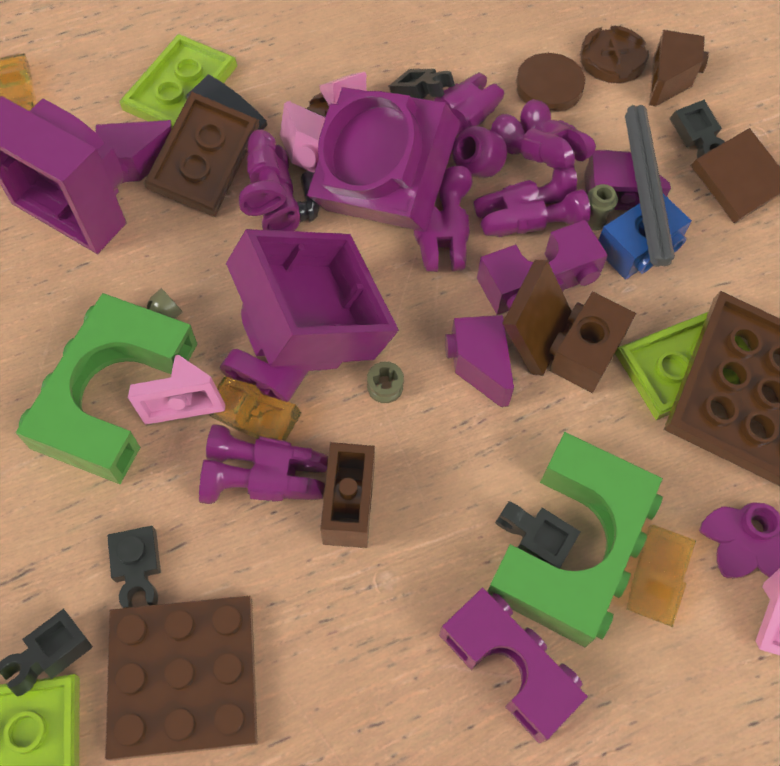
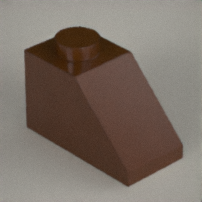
[649,30,709,106]

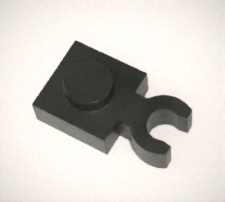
[389,69,455,99]
[669,99,725,158]
[107,526,161,608]
[0,608,93,697]

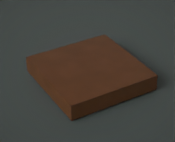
[690,128,780,224]
[502,260,572,376]

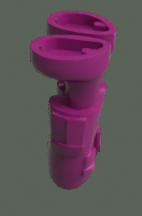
[434,72,504,152]
[491,99,596,171]
[239,130,300,231]
[473,165,591,237]
[414,166,473,272]
[199,424,328,504]

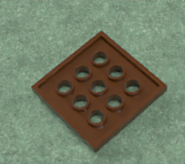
[664,291,780,486]

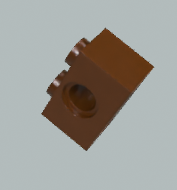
[549,291,636,393]
[320,442,375,548]

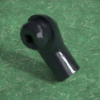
[297,171,320,222]

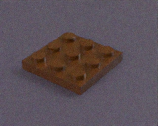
[105,596,258,761]

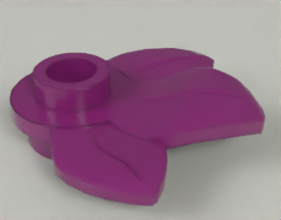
[699,502,780,579]

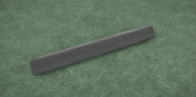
[625,105,675,267]

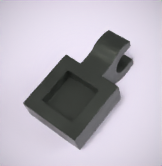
[495,501,581,568]

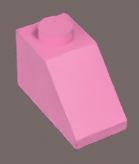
[280,101,325,173]

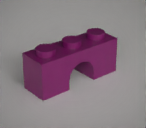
[477,220,608,315]
[439,587,588,744]

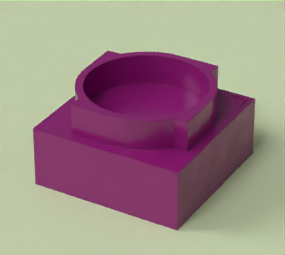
[307,87,460,232]
[0,96,127,254]
[226,229,399,371]

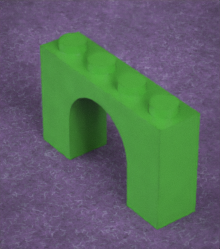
[15,293,198,484]
[487,432,663,647]

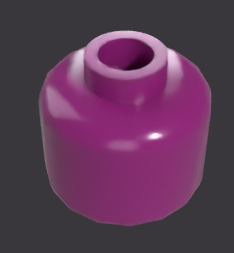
[452,126,507,178]

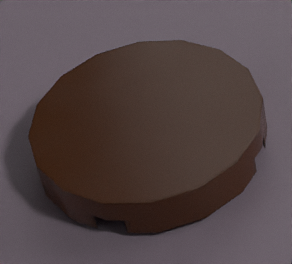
[580,26,649,83]
[516,52,586,112]

